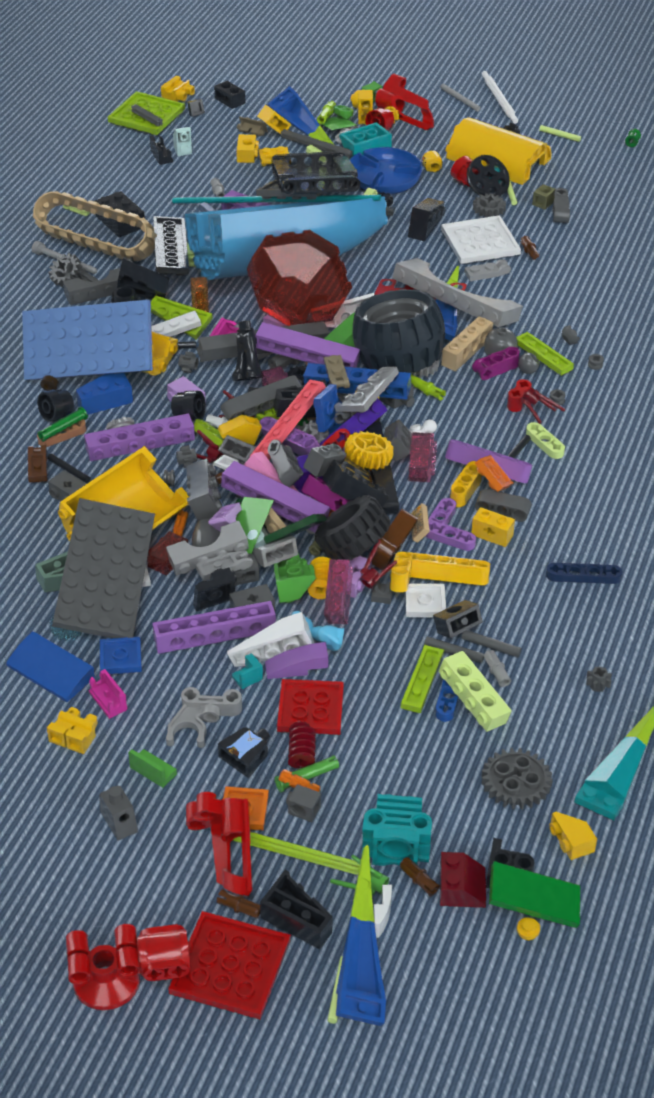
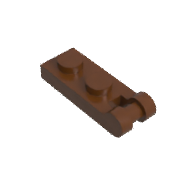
[28,445,47,483]

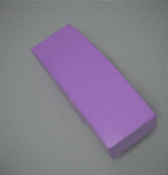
[265,642,328,679]

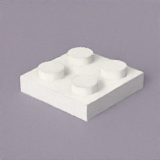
[405,584,446,617]

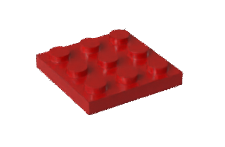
[277,679,344,735]

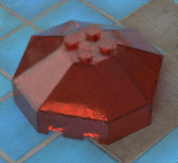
[247,230,352,326]

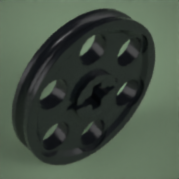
[467,155,510,197]

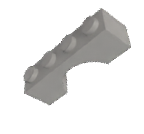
[166,521,249,576]

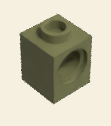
[532,184,555,210]

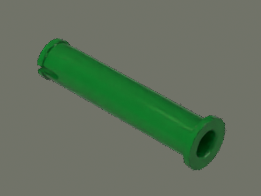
[37,407,88,442]

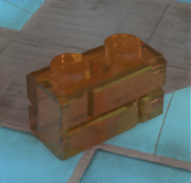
[190,277,209,312]

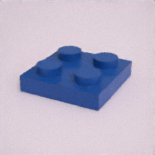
[313,384,339,432]
[100,637,142,674]

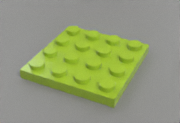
[107,91,185,135]

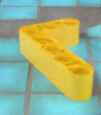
[390,551,490,593]

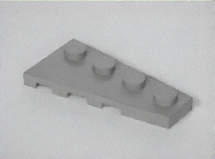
[334,367,399,413]

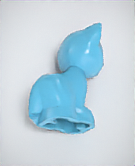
[292,611,344,651]

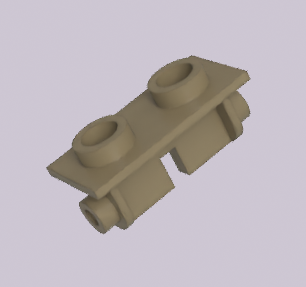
[237,116,268,136]

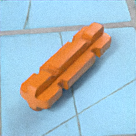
[171,510,188,541]
[278,769,320,792]

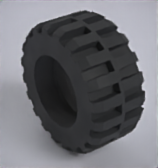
[315,495,390,564]

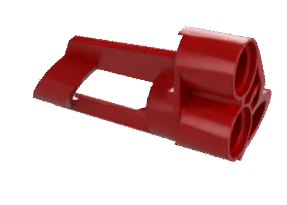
[375,73,434,130]
[186,792,252,896]

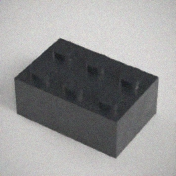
[94,191,145,237]

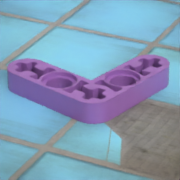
[426,498,476,551]

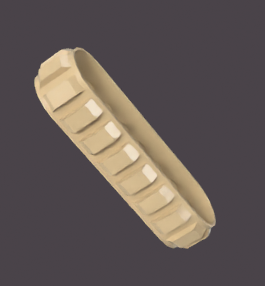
[33,191,157,261]

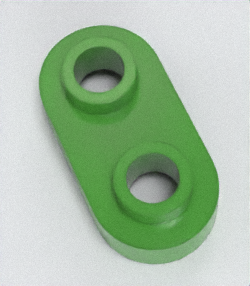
[334,105,354,119]

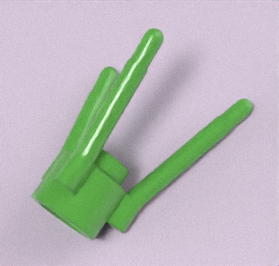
[330,855,390,895]

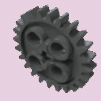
[481,748,553,810]

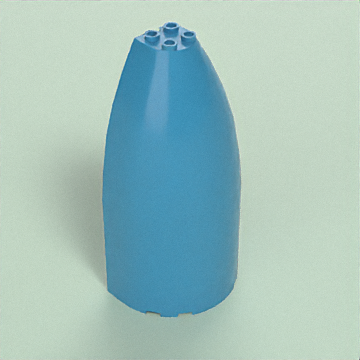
[185,196,388,280]

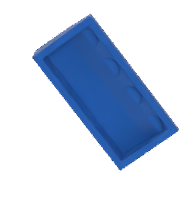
[6,631,95,702]

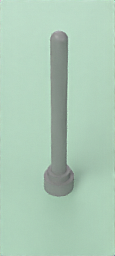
[32,241,97,274]

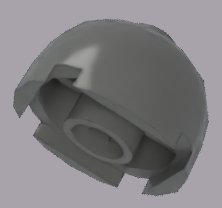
[484,327,518,355]

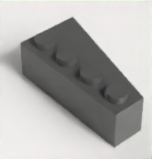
[186,458,222,521]

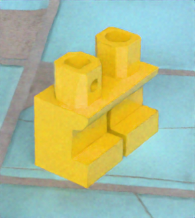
[161,75,195,102]
[47,707,98,754]

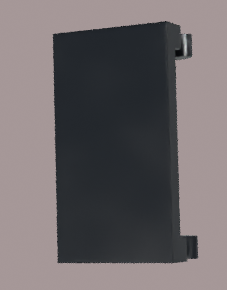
[150,136,173,165]

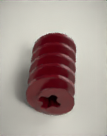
[288,721,316,768]

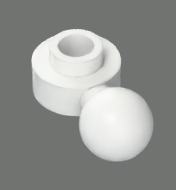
[409,419,437,439]

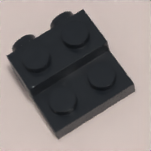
[193,567,237,611]

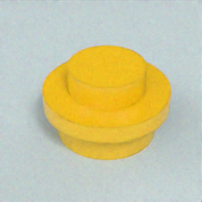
[517,917,540,941]

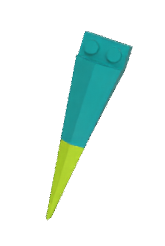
[574,706,654,821]

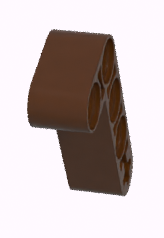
[372,509,418,570]

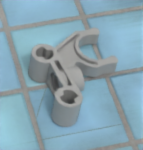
[166,687,242,748]

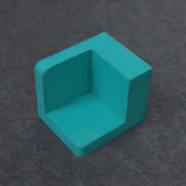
[232,653,263,689]

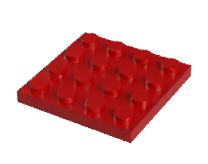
[168,911,291,1020]

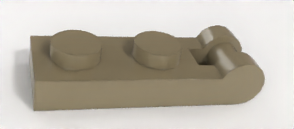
[324,355,350,389]

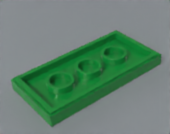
[489,861,580,928]

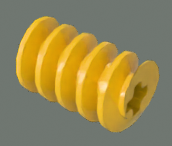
[308,557,334,599]

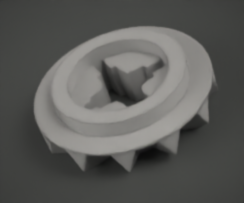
[106,417,135,430]

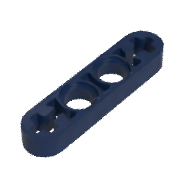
[546,563,623,584]

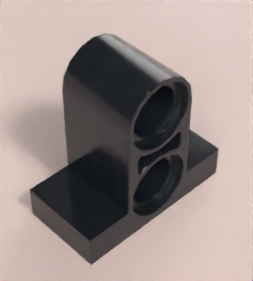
[486,838,535,889]

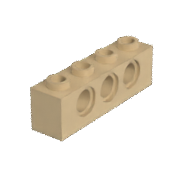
[441,316,493,371]

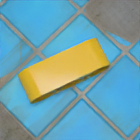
[450,461,482,507]

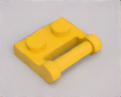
[258,146,291,166]

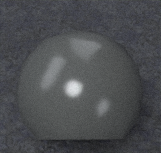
[518,353,540,374]

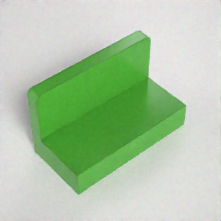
[128,749,177,788]

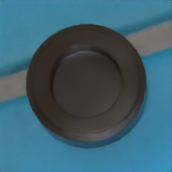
[40,375,59,391]

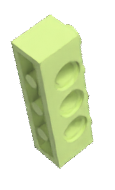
[438,651,512,732]

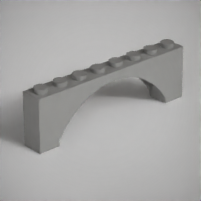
[392,258,523,327]

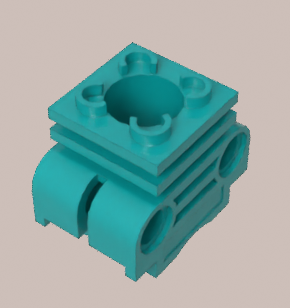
[362,794,432,866]

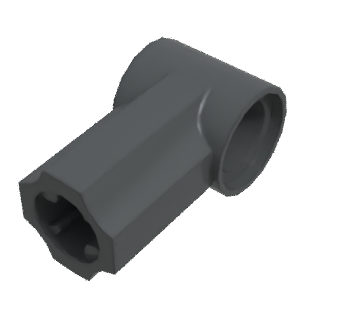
[268,354,301,372]

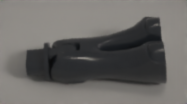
[232,320,263,381]

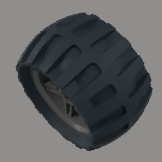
[352,289,445,373]

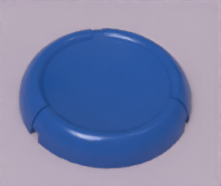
[350,147,422,194]

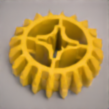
[344,431,394,470]

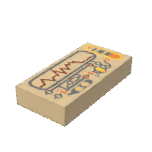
[411,503,430,543]

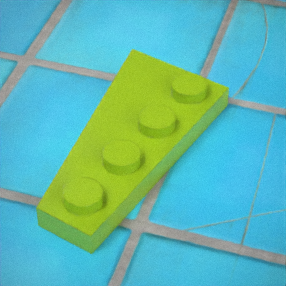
[151,296,213,340]

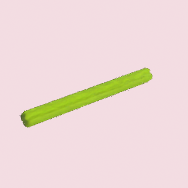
[233,831,360,875]

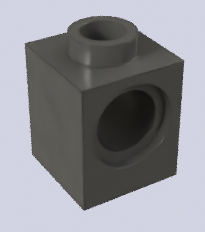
[286,784,321,822]

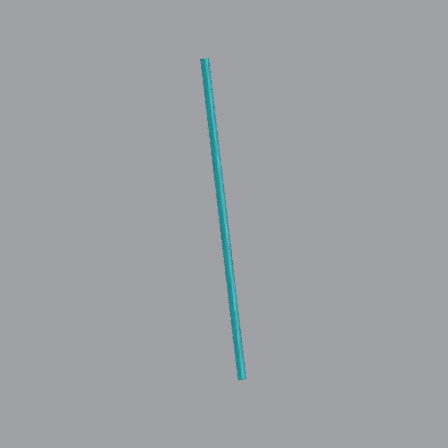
[172,195,381,204]

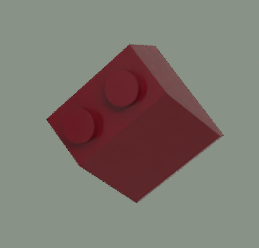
[440,852,486,908]

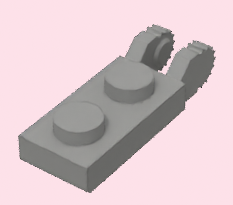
[464,259,511,281]
[196,549,254,581]

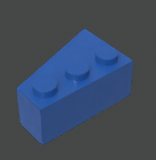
[76,373,133,415]

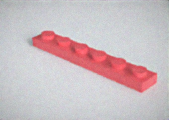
[250,380,326,460]

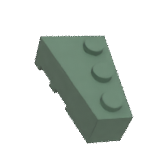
[35,551,68,592]

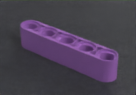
[259,416,320,456]
[445,439,533,483]

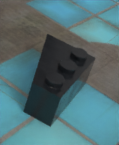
[408,198,446,241]
[117,258,169,300]
[260,869,333,949]

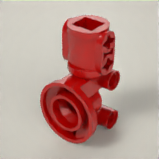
[66,924,191,1010]

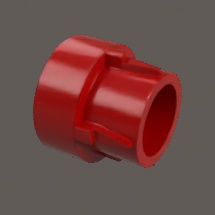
[365,108,394,131]
[451,156,478,187]

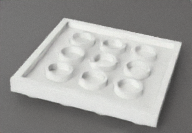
[441,215,521,264]

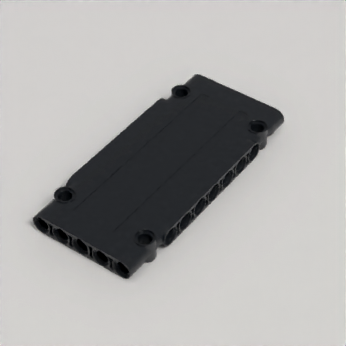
[271,151,361,195]

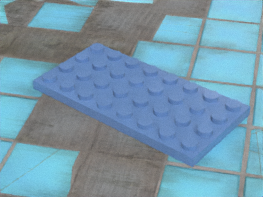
[22,300,153,380]

